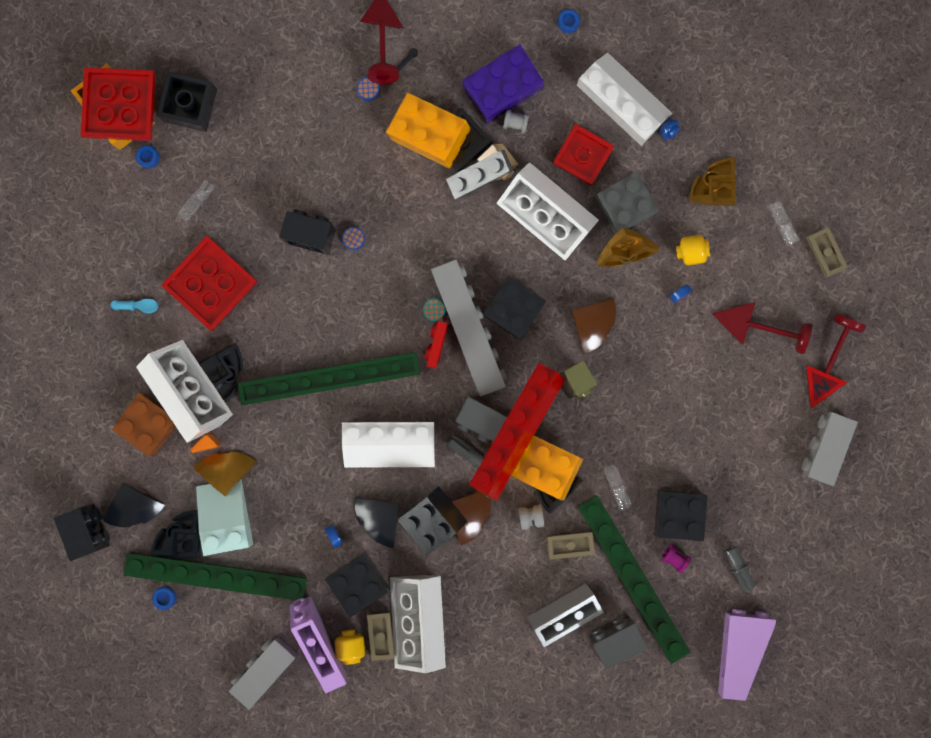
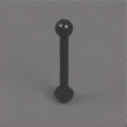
[386,48,418,85]

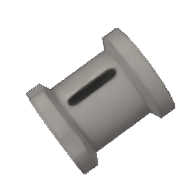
[503,109,529,134]

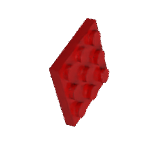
[80,67,156,141]
[161,236,258,332]

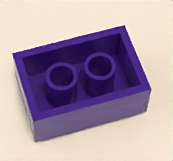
[462,44,544,124]

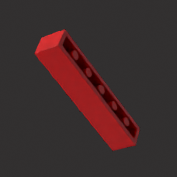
[469,363,564,501]

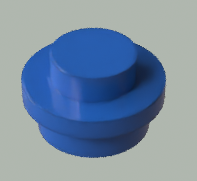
[659,118,680,140]

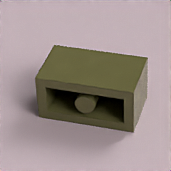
[559,360,597,400]

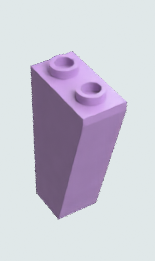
[290,596,347,694]
[718,609,776,701]

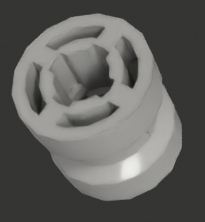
[518,504,544,530]

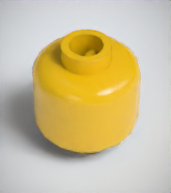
[676,234,711,266]
[334,629,365,665]

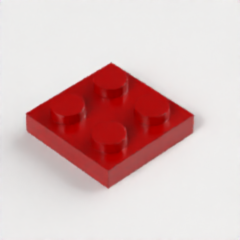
[553,124,614,186]
[424,317,450,369]

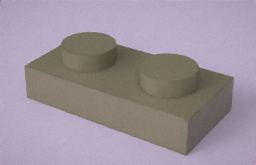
[806,227,848,278]
[547,531,595,560]
[367,611,395,661]

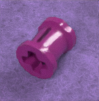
[661,544,691,574]

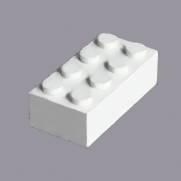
[136,340,233,443]

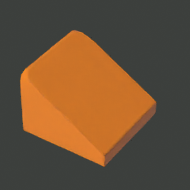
[190,432,222,453]

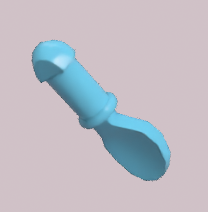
[110,299,159,314]

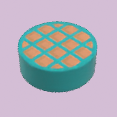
[423,299,446,322]

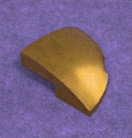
[689,157,736,206]
[597,227,660,267]
[193,451,257,496]

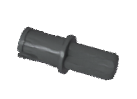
[448,435,484,468]
[724,546,755,592]

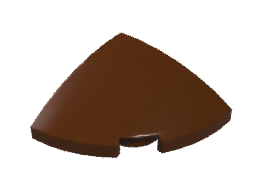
[571,299,616,354]
[451,491,491,545]

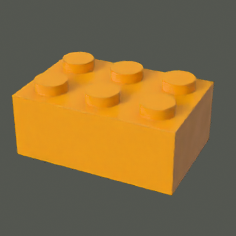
[386,92,471,169]
[511,436,584,501]

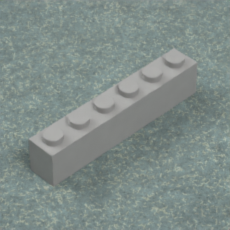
[431,260,508,397]

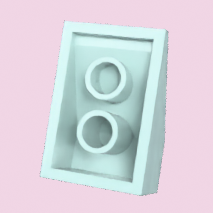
[196,479,253,556]

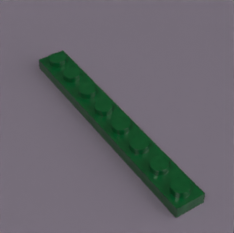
[238,352,420,405]
[577,495,691,664]
[123,552,307,600]

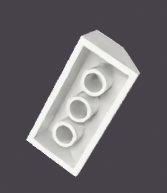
[577,52,673,146]
[497,162,599,260]
[342,422,435,467]
[390,575,446,673]

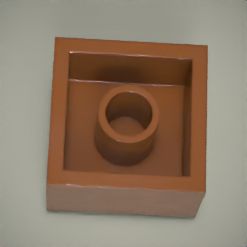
[112,393,176,456]

